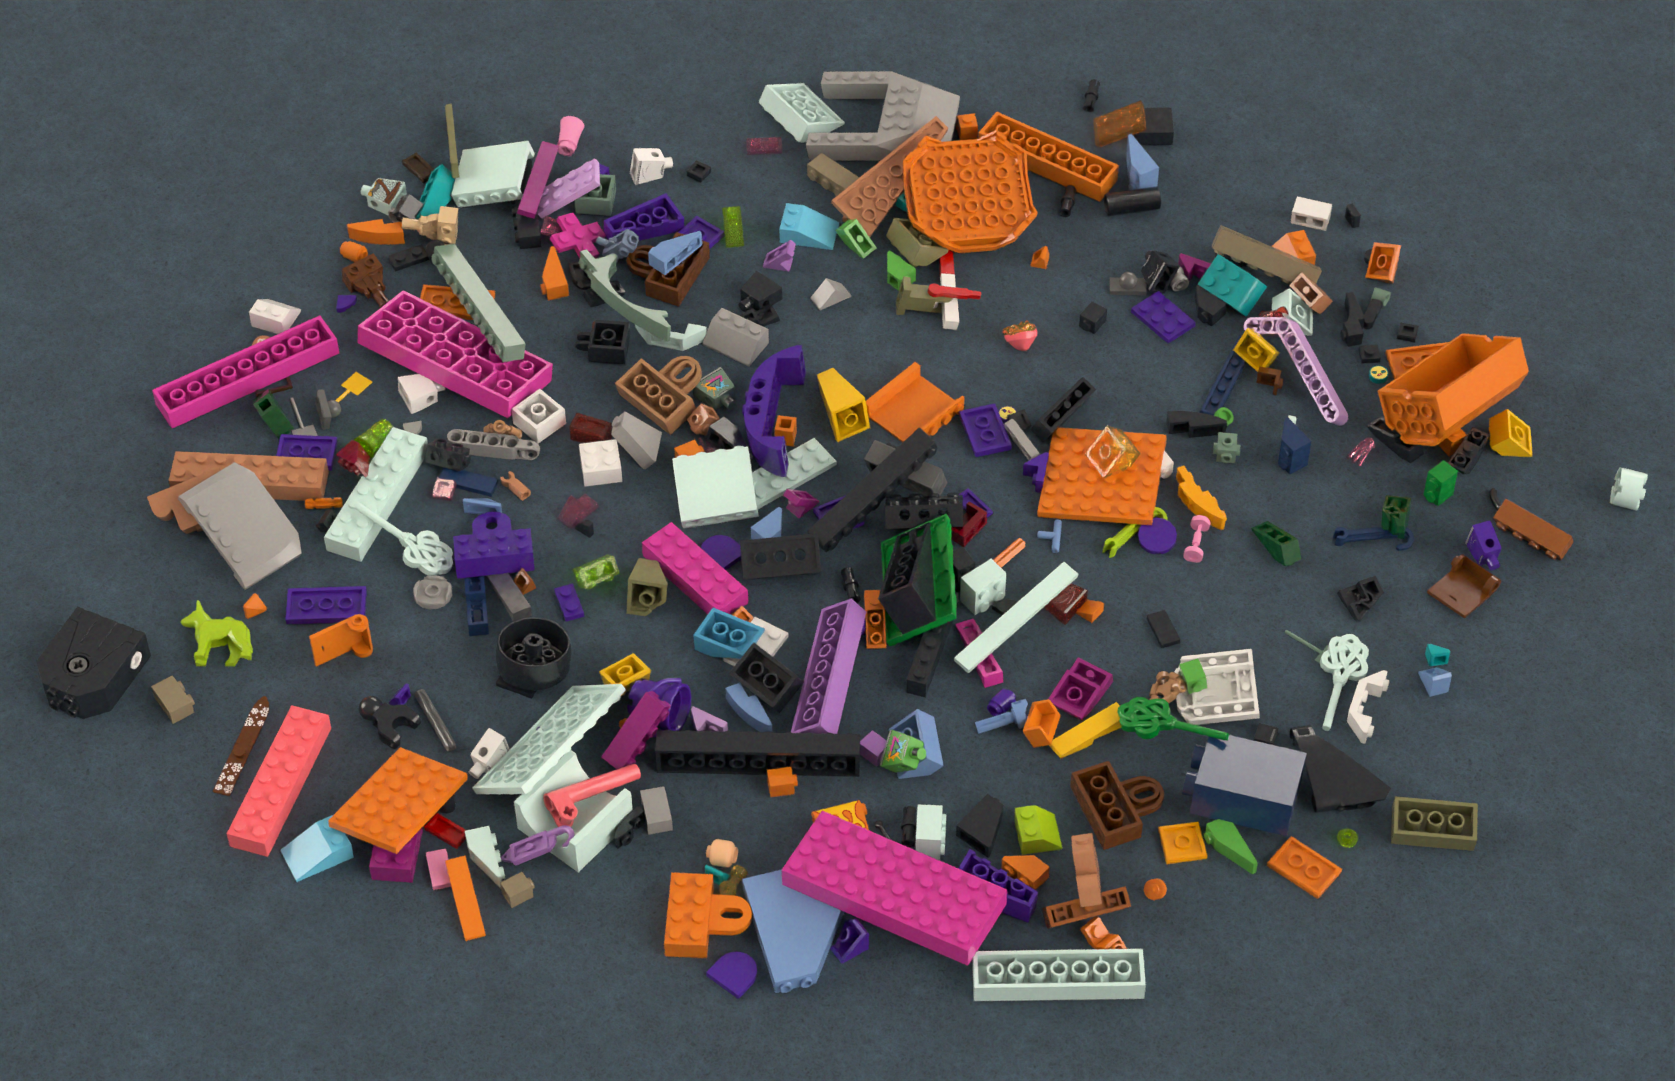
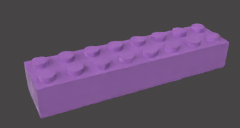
[791,598,866,734]

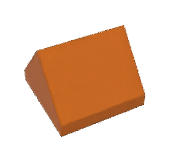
[1030,246,1049,269]

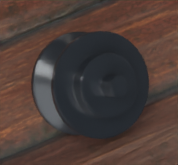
[426,240,445,258]

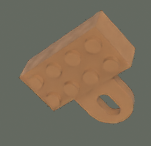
[615,356,702,435]

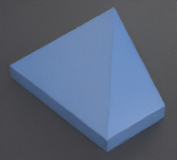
[463,498,502,515]

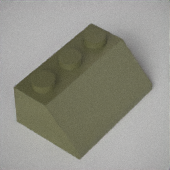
[886,218,949,267]

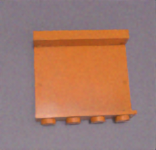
[866,362,964,442]

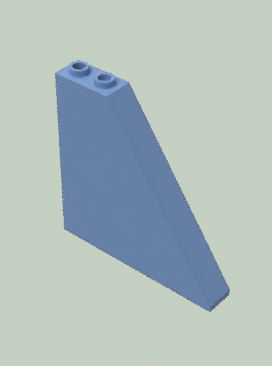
[742,870,844,993]

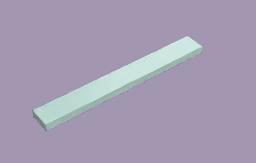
[954,562,1078,673]

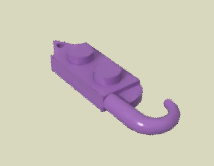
[501,825,575,866]

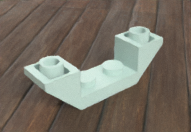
[635,324,707,351]

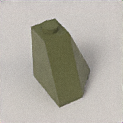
[626,558,667,616]

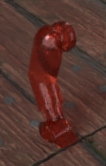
[1258,306,1289,317]

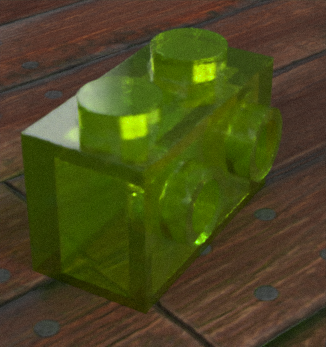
[572,554,620,590]

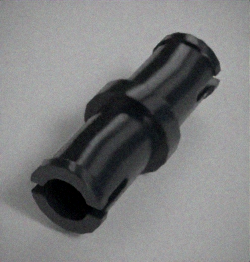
[1083,79,1100,112]
[1059,185,1076,217]
[841,567,861,603]
[901,806,917,847]

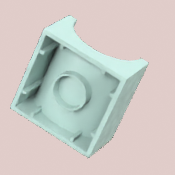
[514,750,633,872]

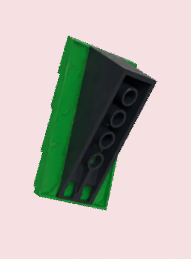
[878,514,957,647]

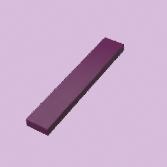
[517,141,559,218]

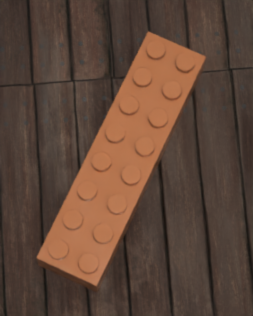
[169,451,329,501]

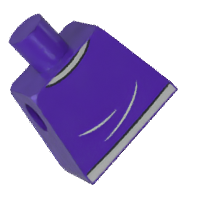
[1465,520,1501,571]

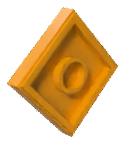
[1158,822,1207,864]

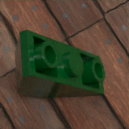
[253,389,294,439]

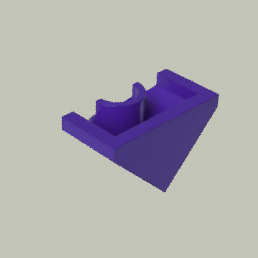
[830,919,869,964]

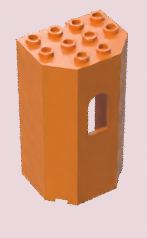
[1378,334,1529,446]

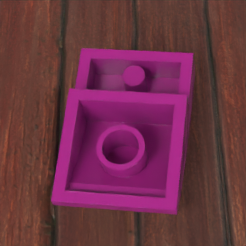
[1048,657,1113,720]

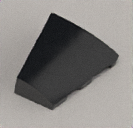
[1337,576,1384,622]

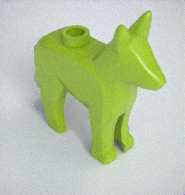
[181,600,253,666]

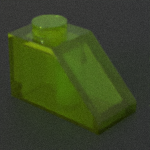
[722,206,744,248]

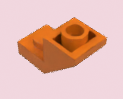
[1080,916,1127,949]

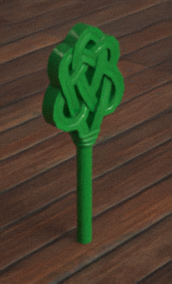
[1118,697,1229,741]

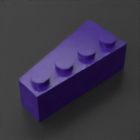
[604,193,684,241]
[958,849,1038,922]

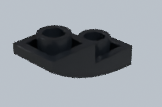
[614,806,645,849]

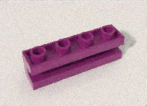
[602,691,671,769]

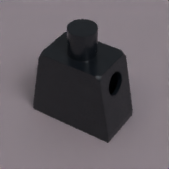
[739,271,783,312]

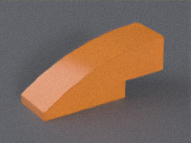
[347,219,405,245]

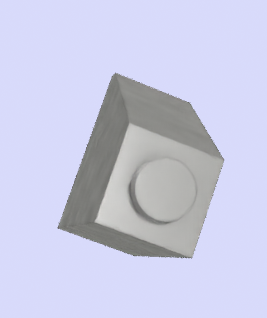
[611,412,662,469]

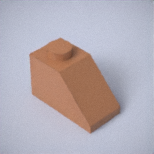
[1289,272,1333,314]

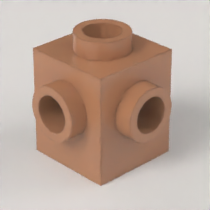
[687,404,720,436]

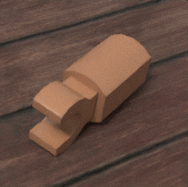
[500,471,531,501]

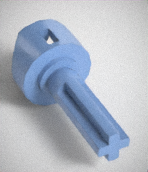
[975,699,1028,734]

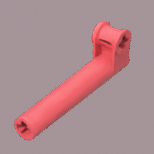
[543,764,641,827]

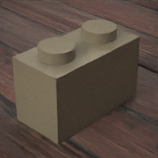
[151,675,195,724]

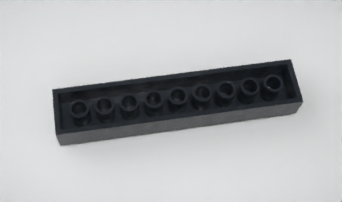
[655,730,860,777]

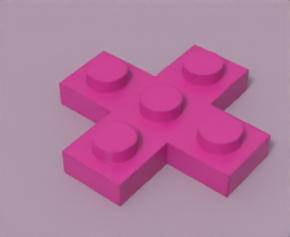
[550,213,606,258]

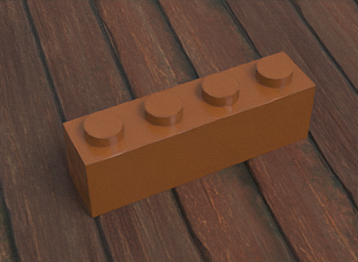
[1493,499,1574,560]

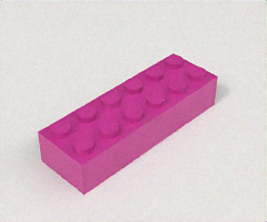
[642,522,748,615]

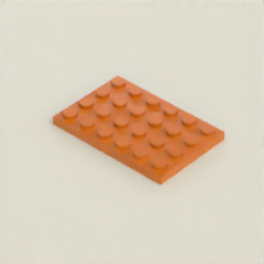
[328,747,468,854]

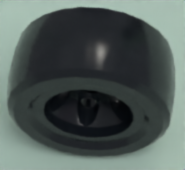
[496,618,571,690]

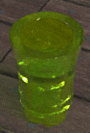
[354,419,393,459]

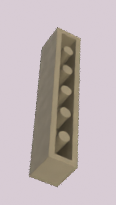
[1212,225,1322,284]

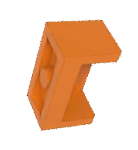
[1023,699,1061,748]

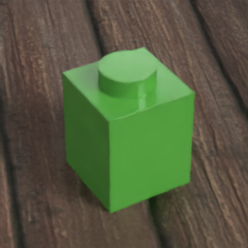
[1179,658,1207,694]

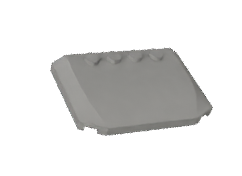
[178,462,302,590]

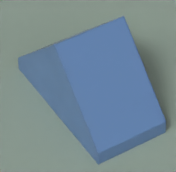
[1418,667,1452,696]

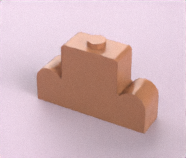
[147,467,221,534]
[1072,833,1102,907]

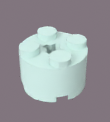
[1610,467,1648,511]

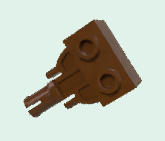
[342,253,389,308]

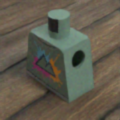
[693,367,736,410]

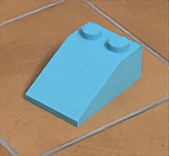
[779,203,839,250]
[280,815,354,882]

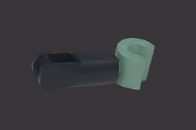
[1363,287,1391,329]

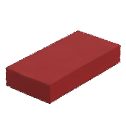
[424,813,467,849]

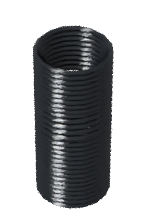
[1104,186,1161,216]

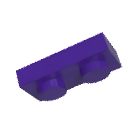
[554,583,584,622]

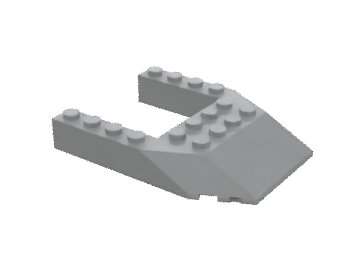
[806,71,960,160]

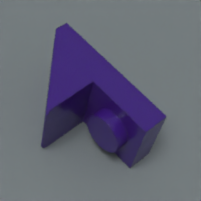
[1023,452,1049,493]

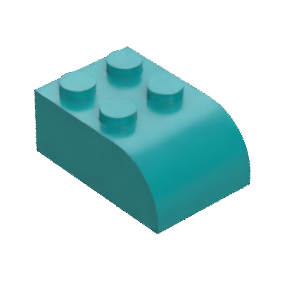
[1198,254,1267,316]

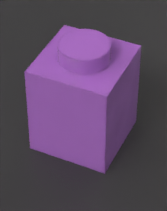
[860,730,887,767]

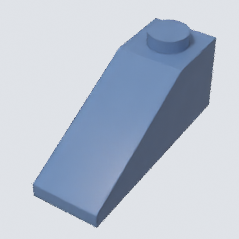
[648,231,702,275]

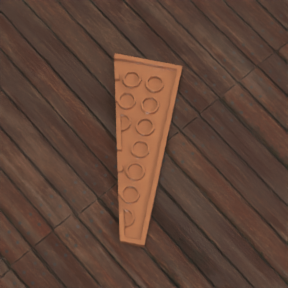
[832,116,948,237]

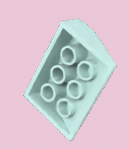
[759,83,845,143]

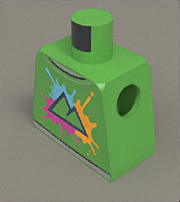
[880,729,926,773]

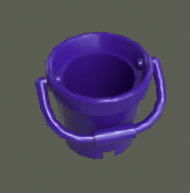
[627,678,692,738]

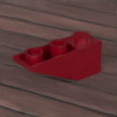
[336,440,370,478]

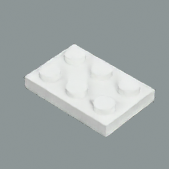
[723,617,788,666]

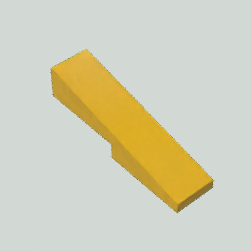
[1049,702,1121,759]

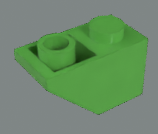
[887,251,916,291]

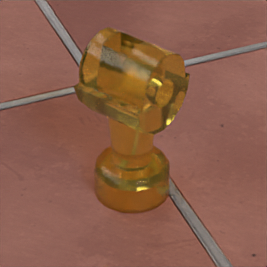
[719,865,748,896]

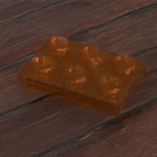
[1093,100,1146,147]

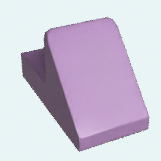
[691,706,728,732]

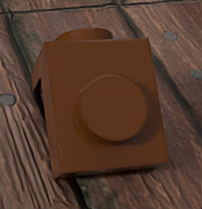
[1256,366,1284,395]

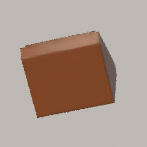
[513,568,536,595]

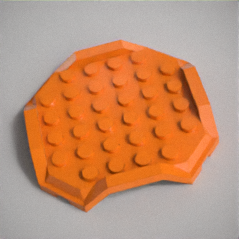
[902,130,1038,253]

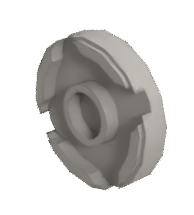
[413,575,452,610]

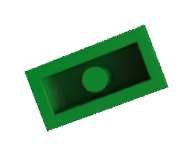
[1424,460,1458,506]

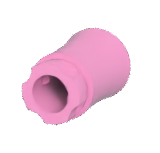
[558,116,584,156]

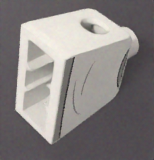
[630,148,673,185]
[468,728,510,779]

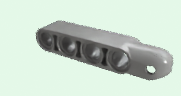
[447,429,540,460]

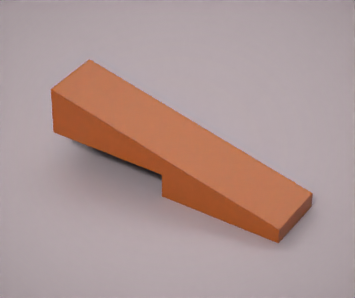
[445,856,486,941]

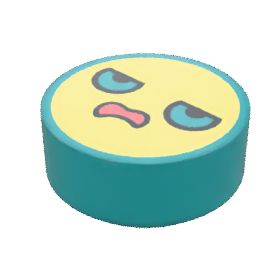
[1369,366,1388,384]

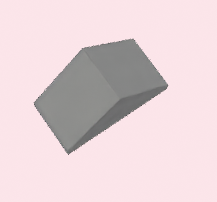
[811,278,851,310]

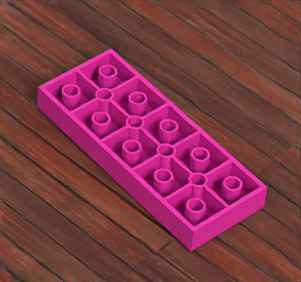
[358,290,553,418]
[782,811,1007,966]

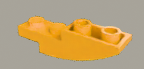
[1176,466,1227,530]

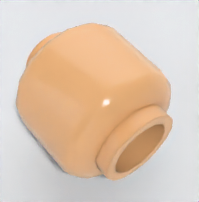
[706,839,738,868]

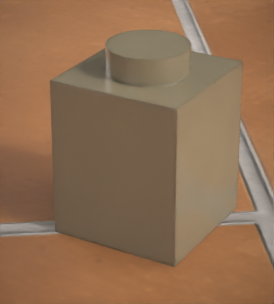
[500,872,535,908]

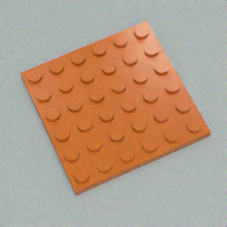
[1037,428,1167,525]

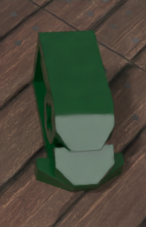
[1381,495,1411,539]

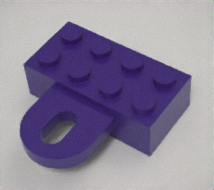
[453,512,535,578]

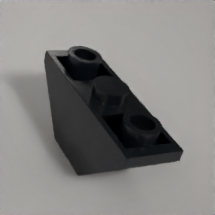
[1448,427,1490,474]

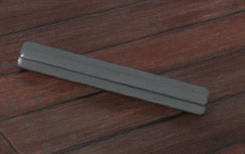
[415,689,456,752]

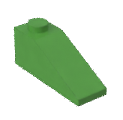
[1204,819,1258,874]

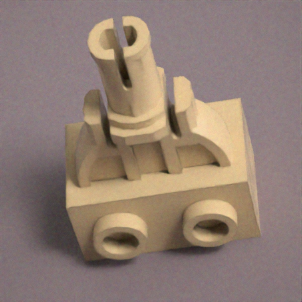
[402,206,458,245]

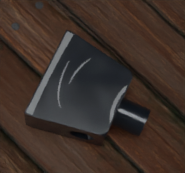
[1141,250,1180,294]

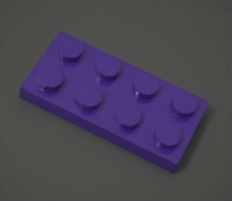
[285,586,367,624]

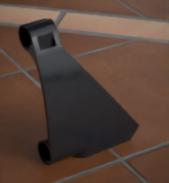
[1290,725,1391,813]

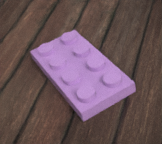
[538,159,600,218]

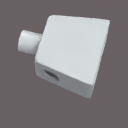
[398,374,445,414]

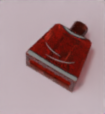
[1043,583,1088,625]

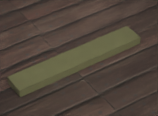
[445,104,459,178]

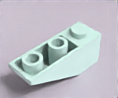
[465,826,505,887]

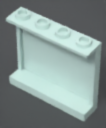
[451,141,535,207]
[672,446,759,528]

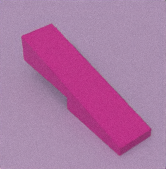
[955,619,1003,688]

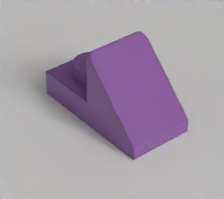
[763,240,796,271]

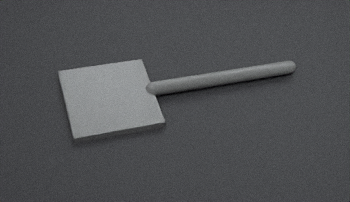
[290,398,317,436]

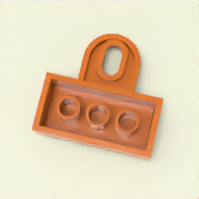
[664,872,752,958]

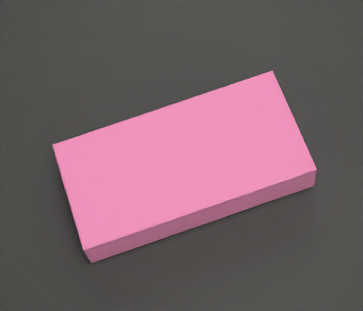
[426,849,451,890]

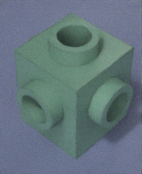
[1213,432,1241,463]

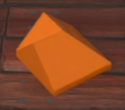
[1365,242,1401,284]

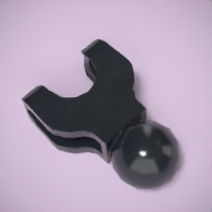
[358,696,421,749]

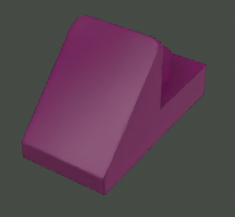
[1178,253,1211,282]
[783,489,819,518]

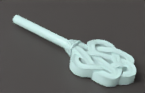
[355,503,453,576]
[1320,634,1369,731]

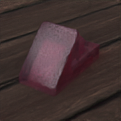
[558,494,599,529]

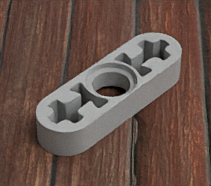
[1004,419,1040,460]

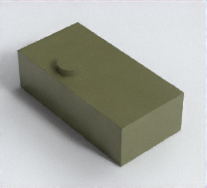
[1391,796,1478,851]

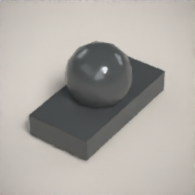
[1109,272,1146,296]
[315,390,341,430]

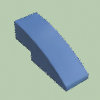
[725,683,772,732]

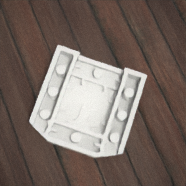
[1175,649,1260,725]

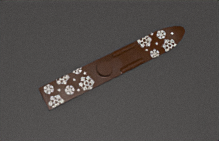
[212,696,269,796]

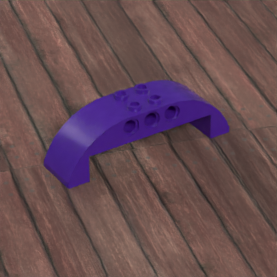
[742,345,806,477]

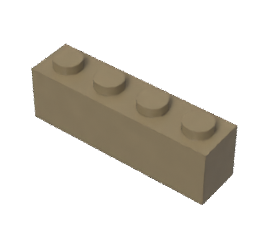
[807,153,859,196]

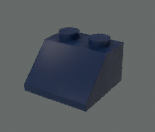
[1278,417,1311,474]

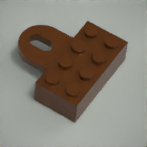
[627,232,710,306]
[1070,761,1164,850]

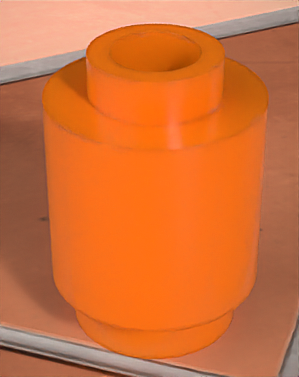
[340,241,368,262]

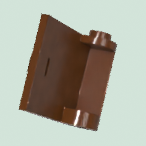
[1427,554,1501,618]

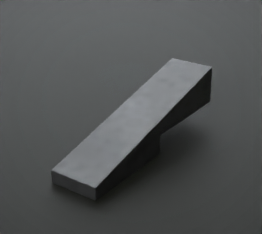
[486,573,532,622]

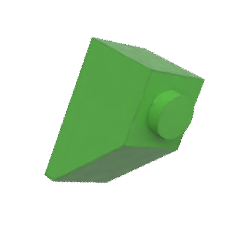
[835,219,877,259]

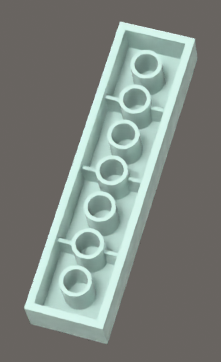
[324,427,428,562]
[972,949,1146,1001]

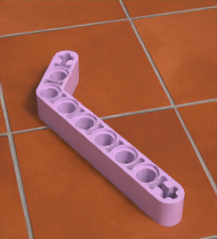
[1244,317,1348,426]

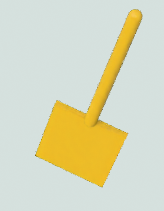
[335,372,372,402]

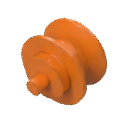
[1144,879,1167,900]

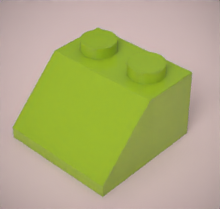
[1014,805,1062,855]

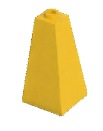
[817,368,870,442]

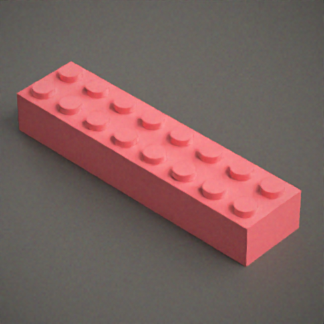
[227,705,331,857]

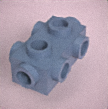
[596,229,639,263]

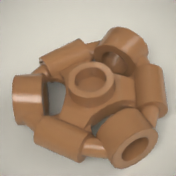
[484,420,522,439]
[1149,671,1187,703]

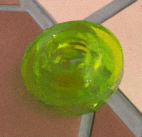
[1337,828,1358,848]

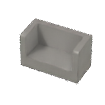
[640,786,673,834]

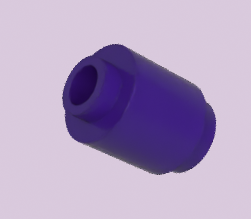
[987,689,1016,716]

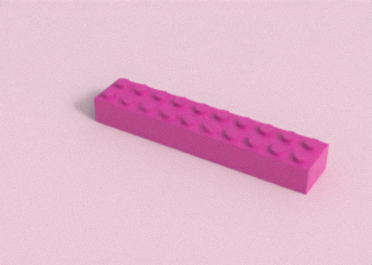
[152,316,339,428]

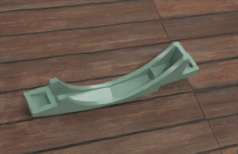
[579,249,671,342]

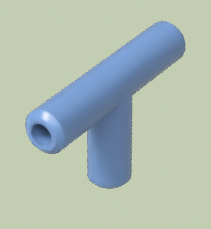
[1037,519,1062,553]

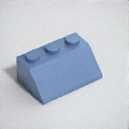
[889,709,944,779]

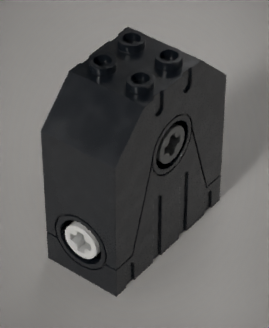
[36,606,151,719]

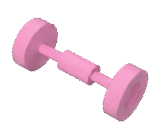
[1183,515,1210,563]

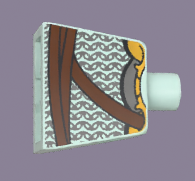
[361,178,407,215]

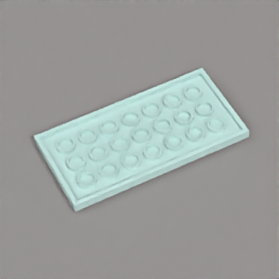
[473,684,626,795]

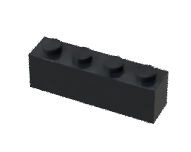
[1030,377,1096,442]

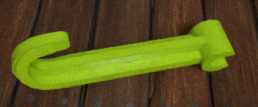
[1102,507,1168,558]

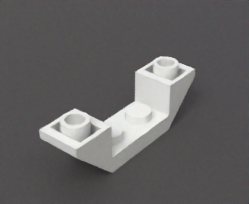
[1347,670,1389,743]

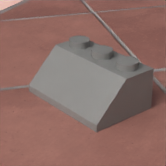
[702,308,769,367]

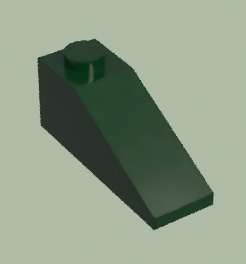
[1251,521,1302,566]

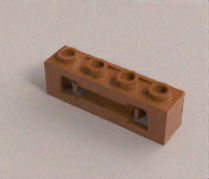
[1042,886,1131,929]

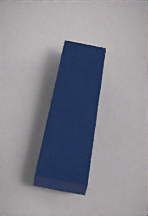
[464,576,489,636]

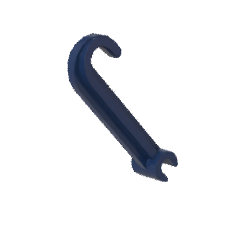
[1333,527,1414,551]

